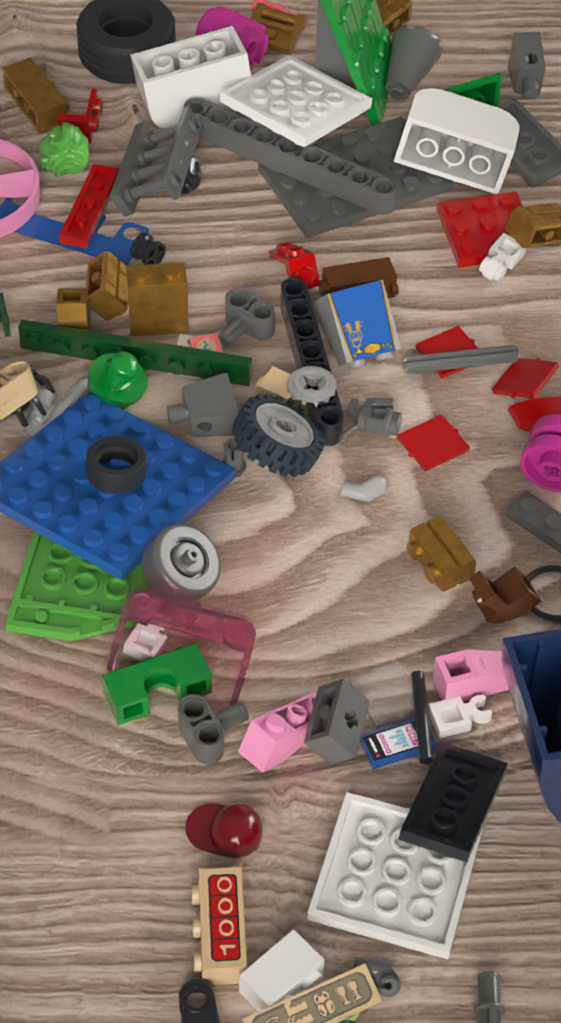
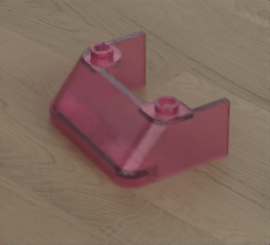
[106,587,256,705]

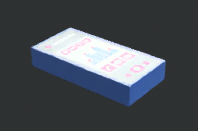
[360,719,437,770]

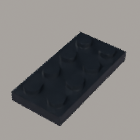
[399,742,508,863]

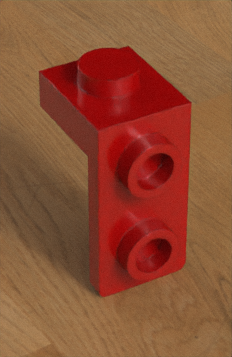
[57,88,103,143]
[269,242,320,289]

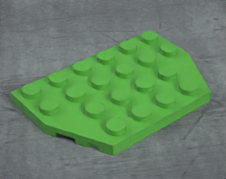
[5,531,151,641]

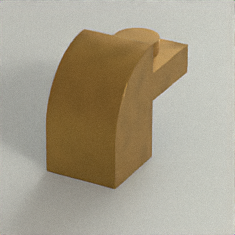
[56,288,90,330]

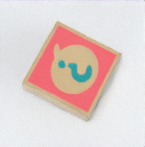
[189,333,224,353]

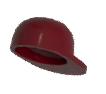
[185,803,263,858]

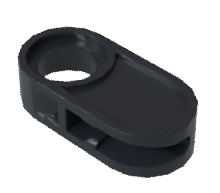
[179,980,219,1023]

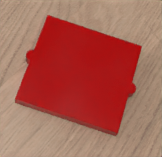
[416,326,479,379]
[492,358,560,399]
[397,414,470,471]

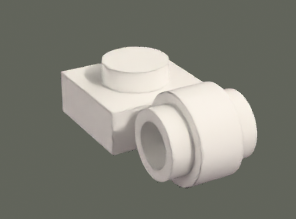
[479,233,527,282]

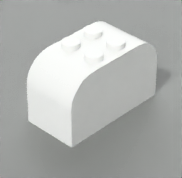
[130,26,251,129]
[394,88,520,194]

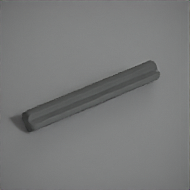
[402,345,519,374]

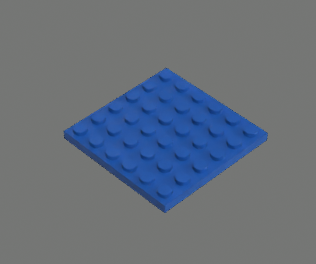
[0,392,236,580]

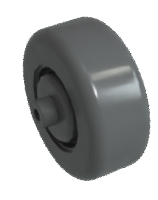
[142,524,221,604]

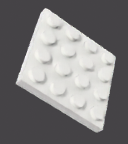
[220,55,372,147]
[307,792,483,959]

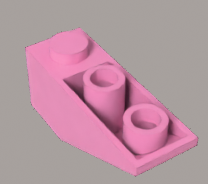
[432,649,509,702]
[238,692,317,773]

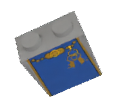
[313,280,401,369]

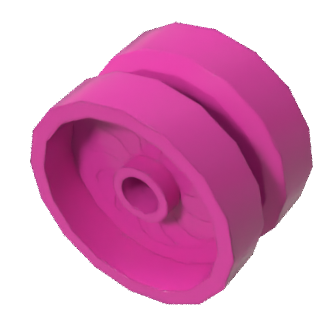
[520,414,561,493]

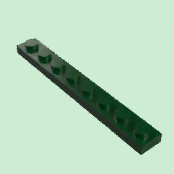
[18,319,252,386]

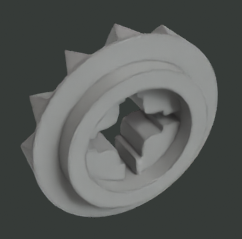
[288,366,336,407]

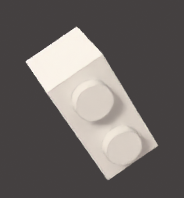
[239,929,324,1012]

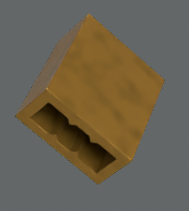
[126,263,189,336]

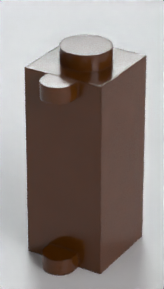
[318,257,399,298]

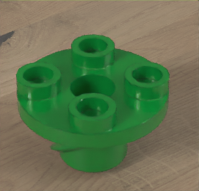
[87,352,148,410]

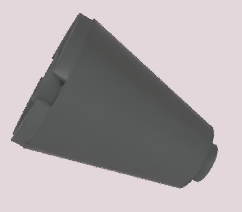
[385,25,443,99]

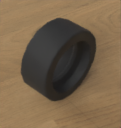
[86,436,147,494]

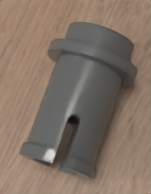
[223,438,246,477]

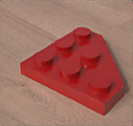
[436,191,523,268]

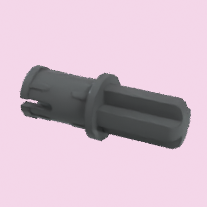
[475,971,505,1023]

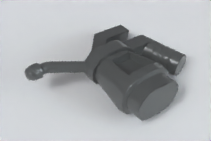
[339,398,402,443]

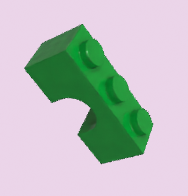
[102,643,212,725]

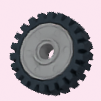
[232,394,325,477]

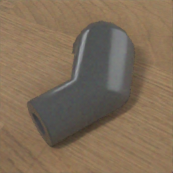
[353,957,401,997]

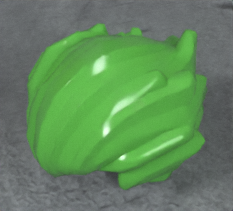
[38,122,89,177]

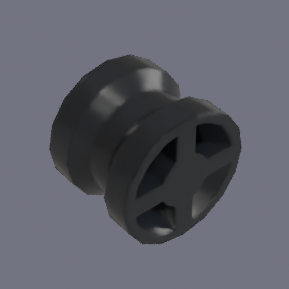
[130,232,166,265]

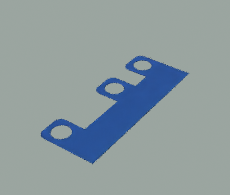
[0,198,149,266]

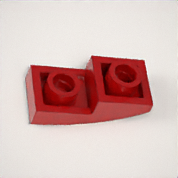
[508,397,561,431]

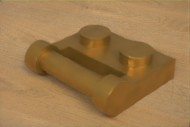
[250,3,308,55]

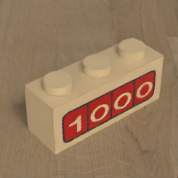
[192,867,247,985]

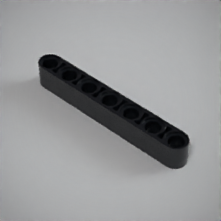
[280,278,344,446]

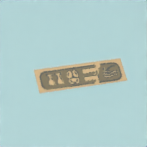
[242,964,383,1023]

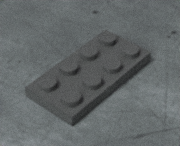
[495,98,561,187]

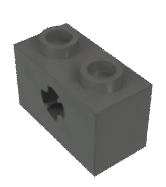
[304,679,370,765]

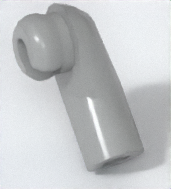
[341,475,387,502]

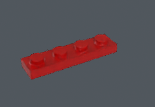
[59,164,119,248]

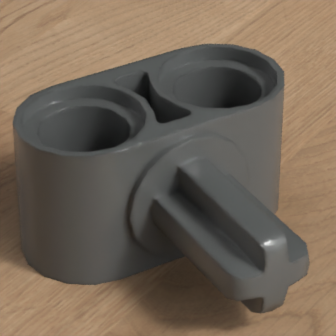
[219,289,275,345]
[178,694,249,765]

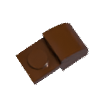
[469,566,542,624]

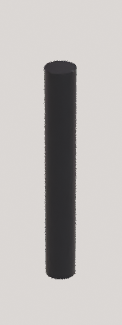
[411,671,433,764]

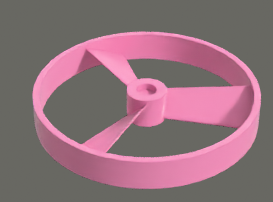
[0,139,41,238]

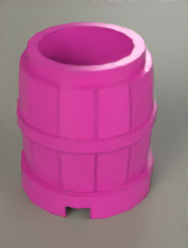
[196,7,269,71]

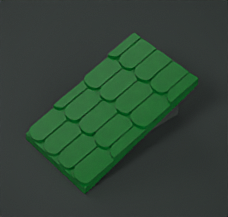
[315,0,392,126]

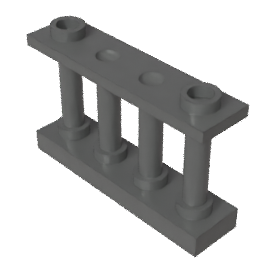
[109,106,203,217]

